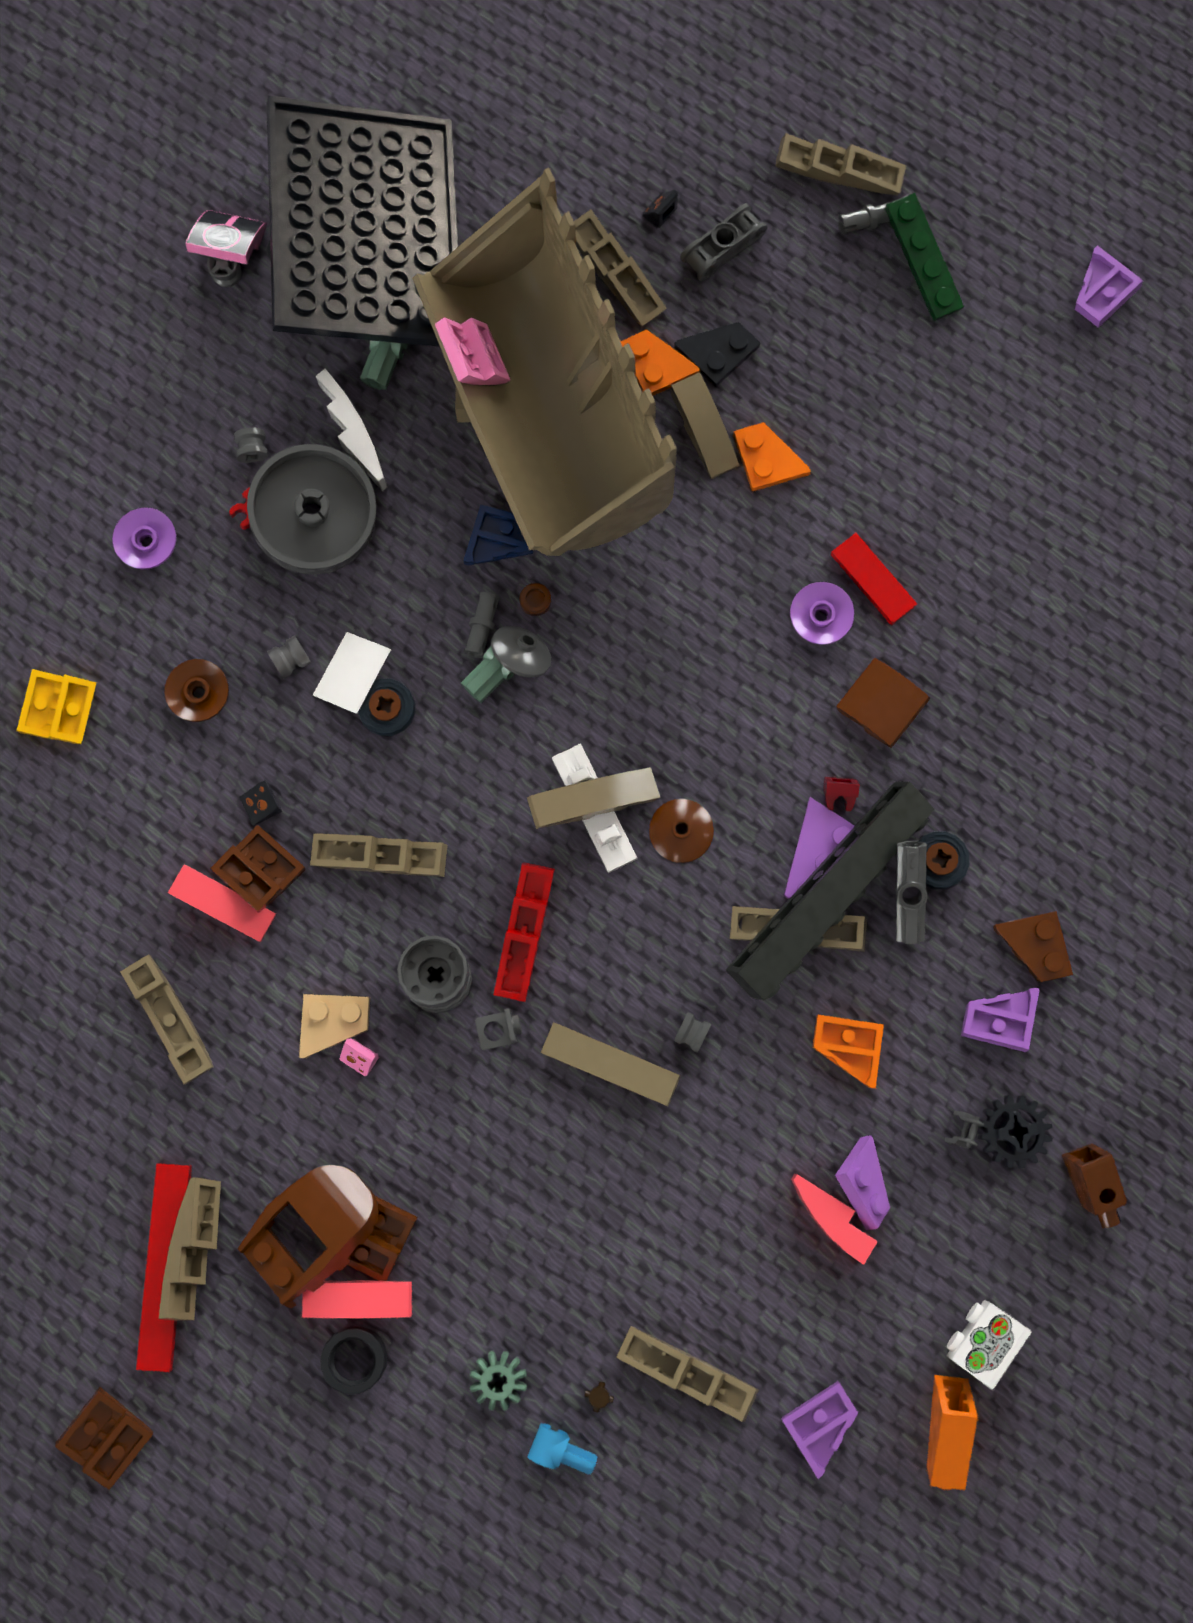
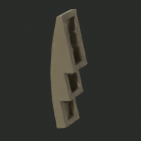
[775,133,906,196]
[574,209,667,327]
[527,767,661,829]
[310,833,448,877]
[159,1177,221,1321]
[616,1326,759,1422]

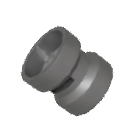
[267,635,311,679]

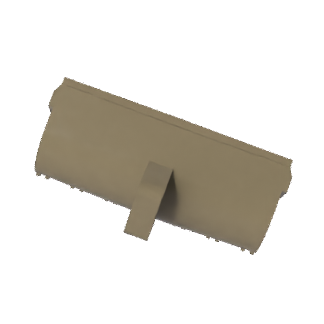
[413,168,676,556]

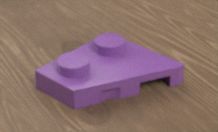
[1075,245,1143,328]
[961,988,1040,1052]
[835,1135,890,1230]
[781,1381,858,1478]

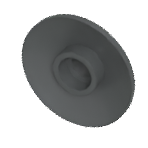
[491,626,551,678]

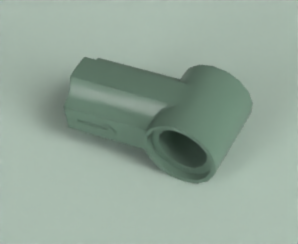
[360,340,408,390]
[461,646,514,703]

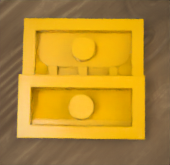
[17,669,97,744]

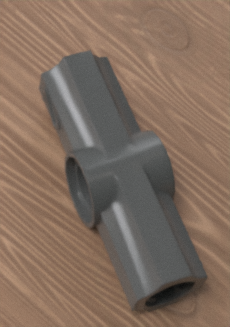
[895,841,928,944]

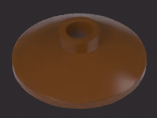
[164,659,229,722]
[649,799,714,863]

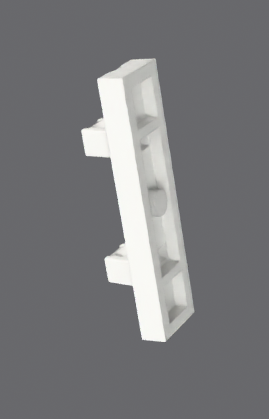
[552,743,637,873]

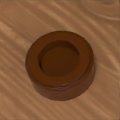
[519,583,551,616]

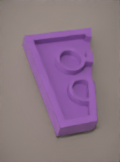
[784,797,854,899]

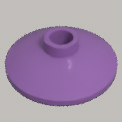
[113,508,176,570]
[790,582,854,645]

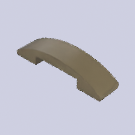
[120,954,214,1085]

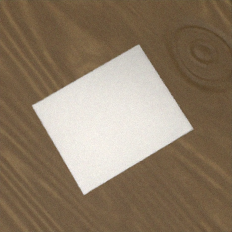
[313,632,391,714]

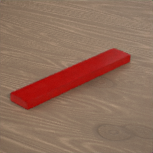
[136,1163,192,1372]

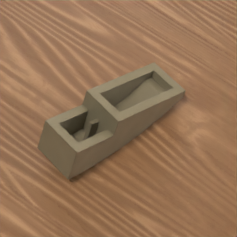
[671,372,739,479]

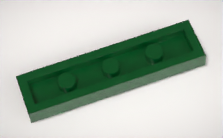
[884,192,964,321]

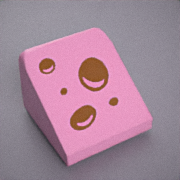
[340,1038,379,1076]

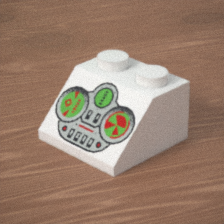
[946,1300,1032,1390]

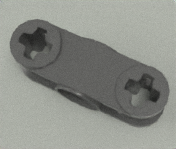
[680,203,768,282]

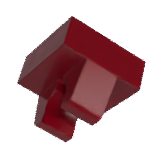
[823,777,860,811]

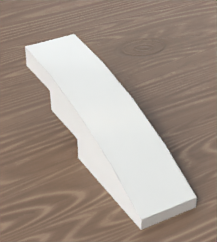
[316,369,387,491]

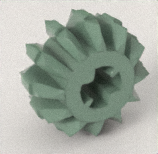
[470,1350,527,1411]

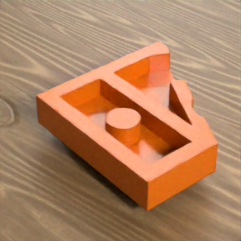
[621,329,700,396]
[733,422,811,492]
[812,1015,884,1089]

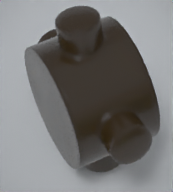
[584,1381,614,1412]

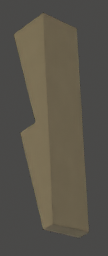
[730,906,867,952]
[541,1022,681,1106]

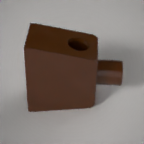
[1062,1143,1127,1228]

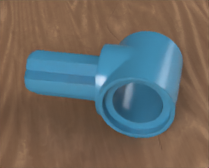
[527,1423,597,1474]

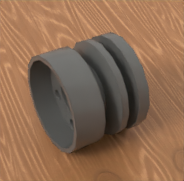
[397,935,473,1013]

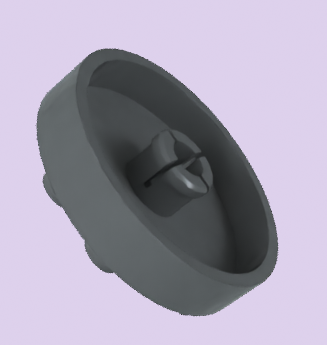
[247,444,376,575]

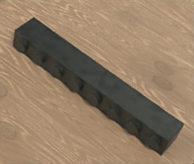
[725,781,935,1001]

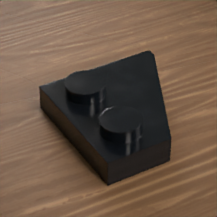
[674,322,760,388]

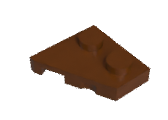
[993,911,1073,983]

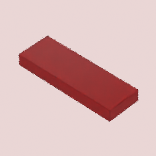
[831,533,917,626]

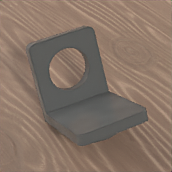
[475,1008,522,1050]

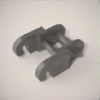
[945,1110,984,1149]

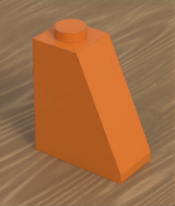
[927,1375,978,1490]

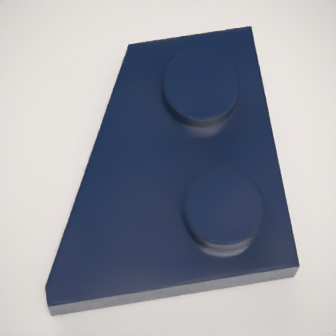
[463,504,534,566]

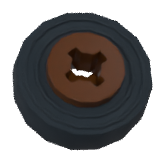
[358,679,415,736]
[918,831,970,889]

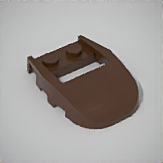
[238,1165,378,1309]

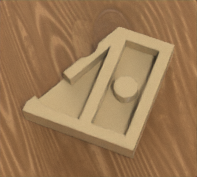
[299,994,370,1058]

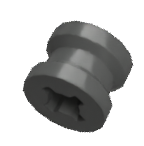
[207,256,242,287]
[234,428,268,463]
[674,1012,712,1053]

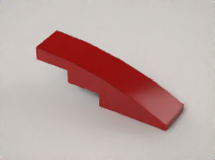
[493,862,555,1002]

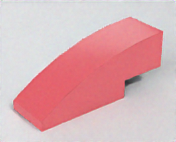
[168,864,276,942]
[791,1174,878,1265]
[302,1280,412,1318]

